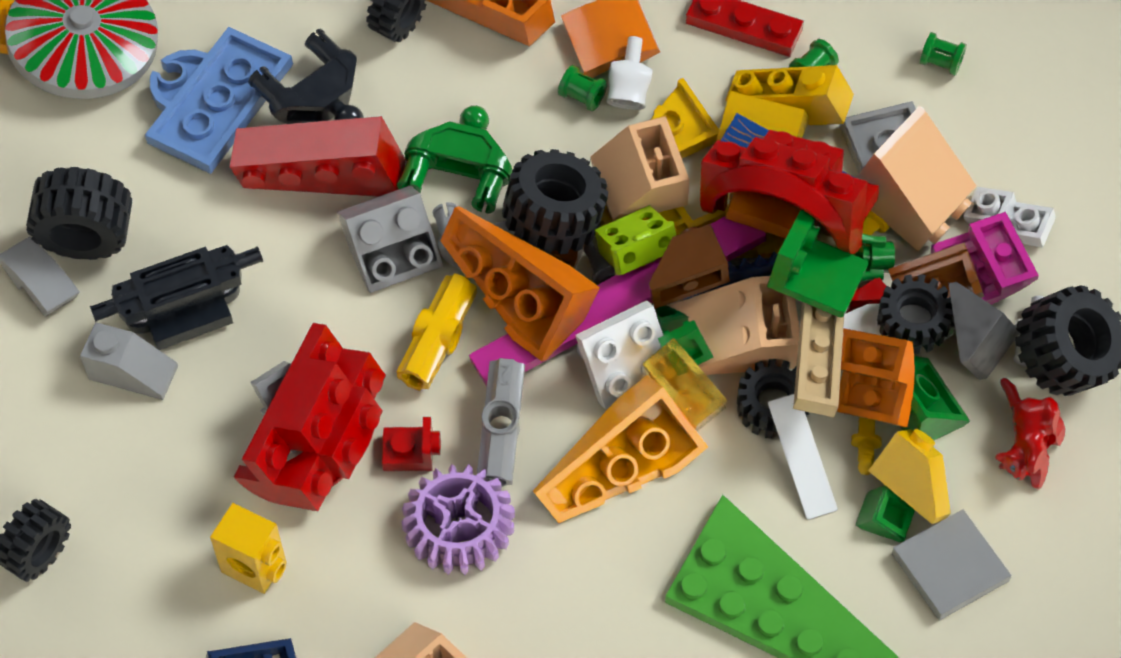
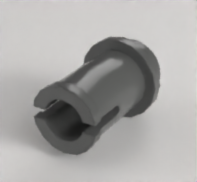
[584,240,616,285]

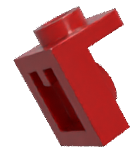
[382,417,441,471]

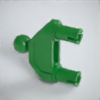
[397,105,513,214]

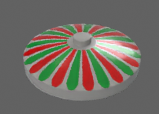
[5,0,158,99]

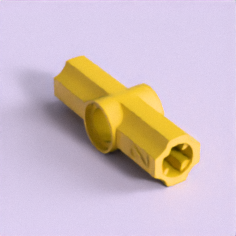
[396,273,477,391]

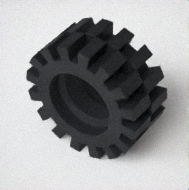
[366,0,427,42]
[877,274,953,354]
[737,359,809,439]
[0,499,71,582]

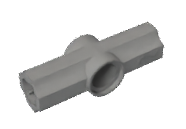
[477,358,525,487]

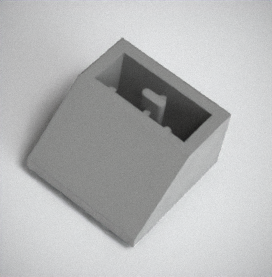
[337,186,443,293]

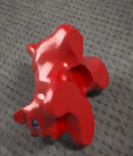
[995,378,1066,489]

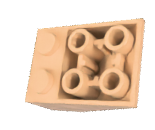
[670,276,800,377]

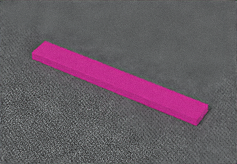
[469,216,766,387]

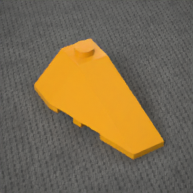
[533,375,708,523]

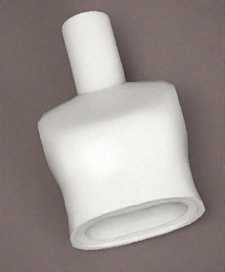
[606,36,652,110]

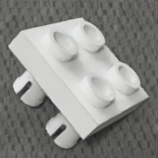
[575,300,675,409]

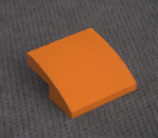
[561,0,660,78]
[725,191,801,239]
[837,328,915,428]

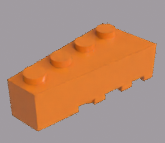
[426,0,555,47]

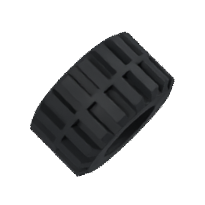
[502,149,608,254]
[26,167,133,260]
[1015,285,1121,396]

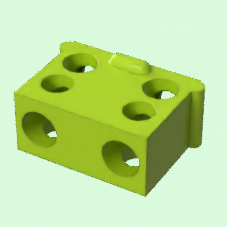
[594,205,676,275]

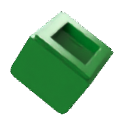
[856,485,915,543]

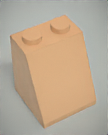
[856,106,976,251]

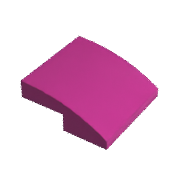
[930,212,1039,305]

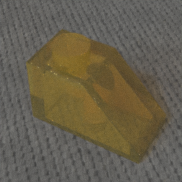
[642,338,727,432]

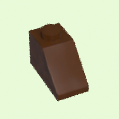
[649,224,730,309]

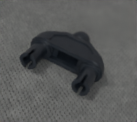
[248,28,364,124]

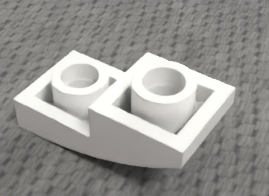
[964,187,1056,248]

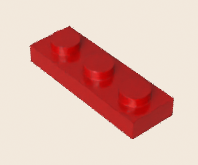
[686,0,804,57]

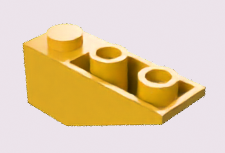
[725,65,854,125]

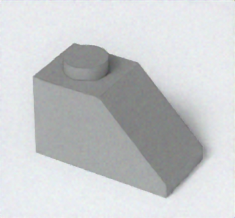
[80,322,178,400]

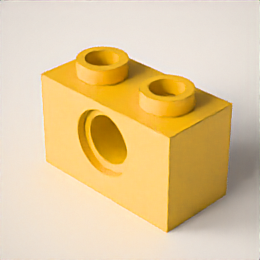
[210,502,287,594]

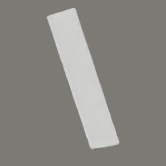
[768,394,838,519]

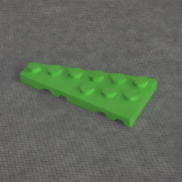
[665,495,899,658]

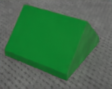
[900,356,970,441]

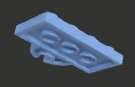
[145,26,293,174]

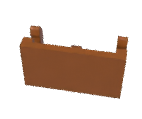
[888,242,984,298]

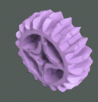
[402,464,515,575]

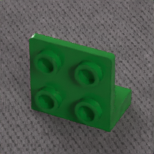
[767,209,868,318]

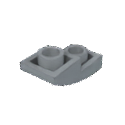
[0,236,80,317]

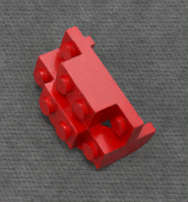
[700,130,879,254]
[233,323,386,512]

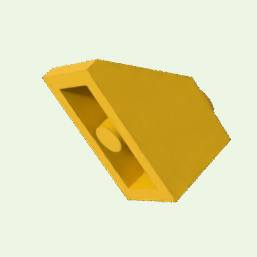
[868,429,951,524]

